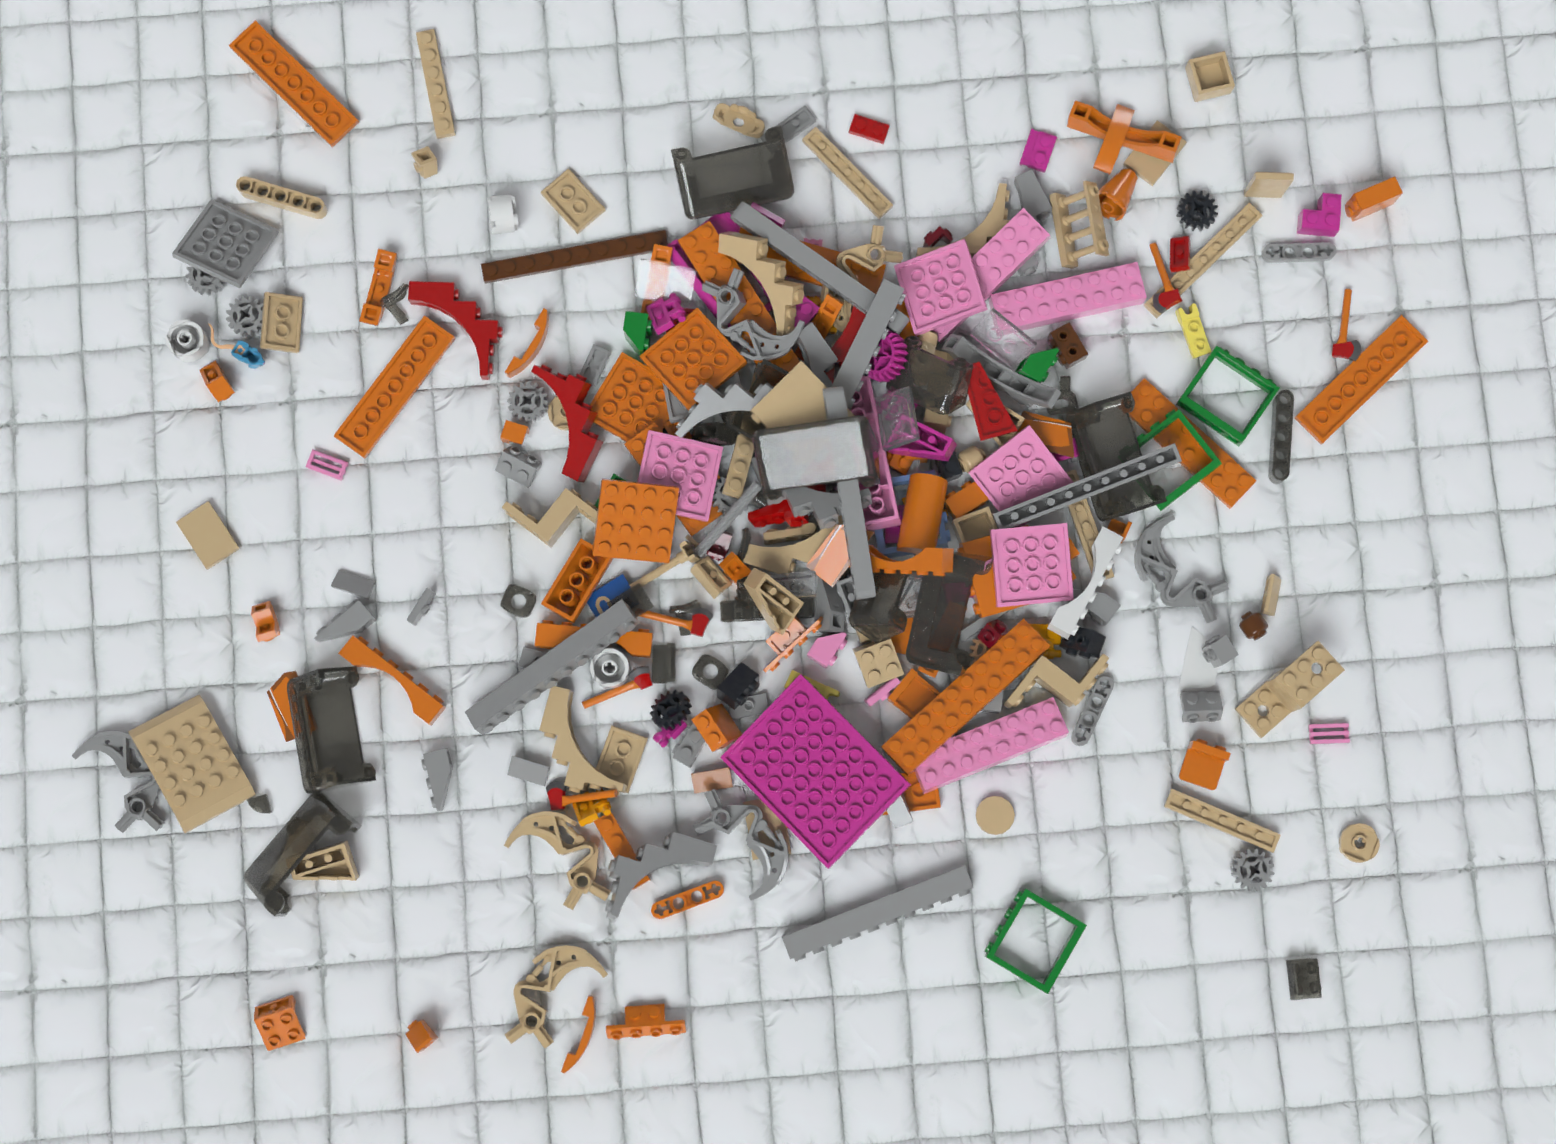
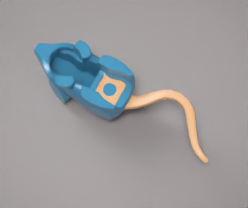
[208,323,265,369]

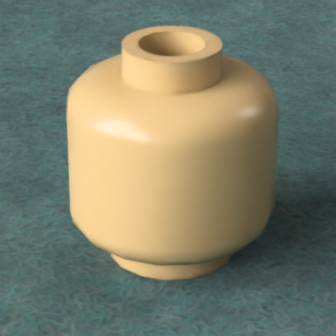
[958,445,986,473]

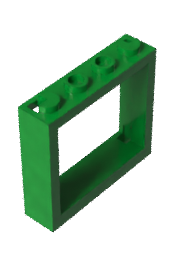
[1176,346,1280,447]
[1118,409,1222,511]
[984,889,1087,994]

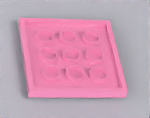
[894,239,988,336]
[968,425,1074,528]
[637,430,723,522]
[990,523,1074,607]

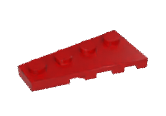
[961,362,1018,441]

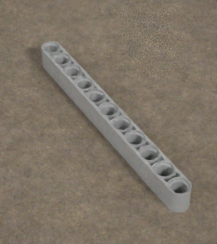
[730,202,910,334]
[823,386,876,600]

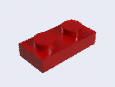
[849,114,890,144]
[1170,236,1191,273]

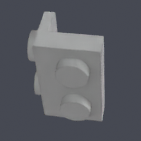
[495,446,542,488]
[1180,691,1223,723]

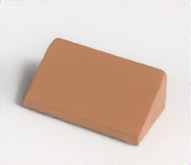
[691,767,733,794]

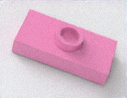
[864,677,900,707]

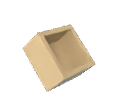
[1185,51,1235,102]
[951,506,998,543]
[852,635,904,688]

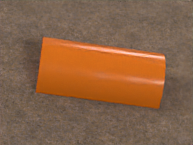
[896,473,948,554]
[541,538,614,624]

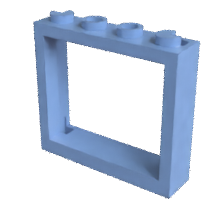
[875,470,951,558]

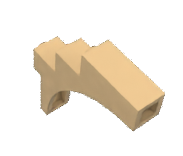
[916,183,1010,258]
[718,231,804,336]
[743,515,843,578]
[539,686,627,795]

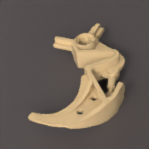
[821,225,903,332]
[504,811,611,910]
[505,945,608,1049]

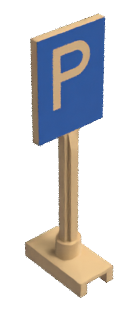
[587,541,701,617]

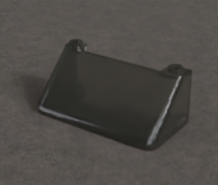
[671,125,794,220]
[1065,391,1167,522]
[752,416,880,500]
[906,552,993,676]
[287,666,376,794]
[243,792,362,917]

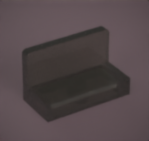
[652,643,676,684]

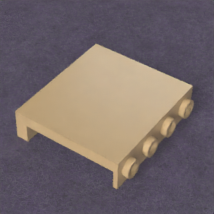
[750,361,856,467]

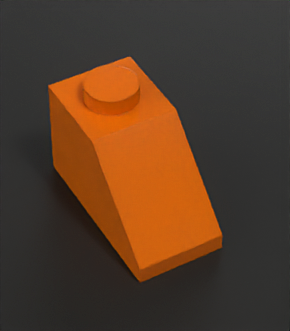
[199,360,235,403]
[405,1020,439,1053]

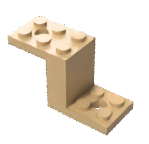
[502,488,598,548]
[1235,641,1345,738]
[1003,654,1109,709]

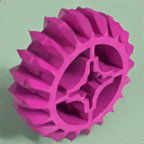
[868,331,909,382]

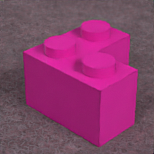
[1297,193,1342,237]

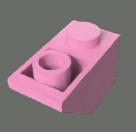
[807,632,848,668]

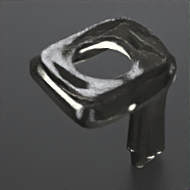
[380,283,409,325]
[1046,376,1079,415]
[737,527,751,560]
[500,584,537,618]
[668,599,702,636]
[692,654,729,690]

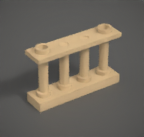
[1049,181,1109,269]

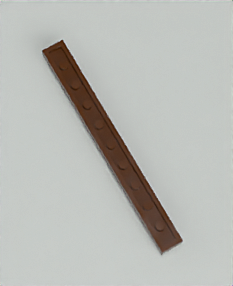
[481,230,668,284]

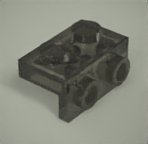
[1286,958,1322,1000]

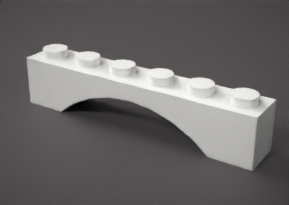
[1047,526,1123,640]

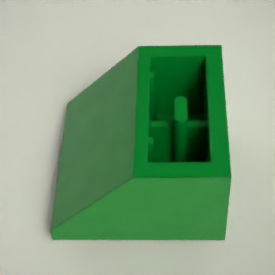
[623,311,653,357]
[1015,348,1059,383]

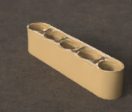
[236,176,328,219]

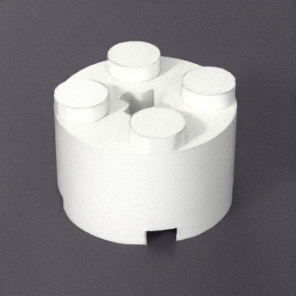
[487,195,518,235]
[165,319,209,362]
[590,648,630,689]

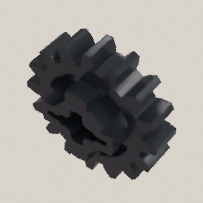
[1177,190,1218,232]
[650,690,692,730]

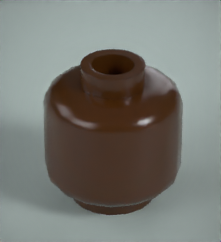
[1239,611,1268,641]

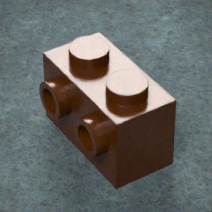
[1047,322,1088,369]

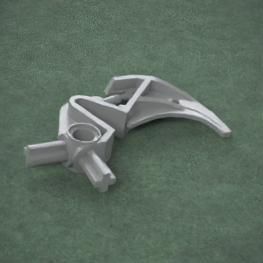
[702,268,805,361]
[1134,515,1229,623]
[72,731,164,833]
[693,789,789,901]

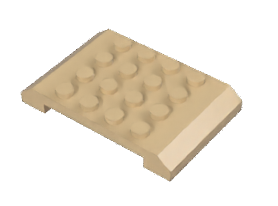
[128,695,256,833]

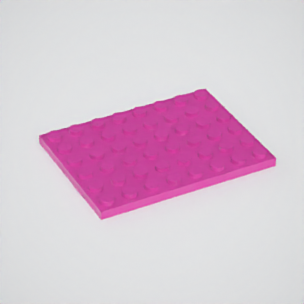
[720,674,911,869]

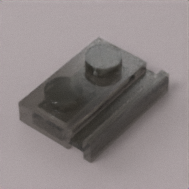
[607,583,654,618]

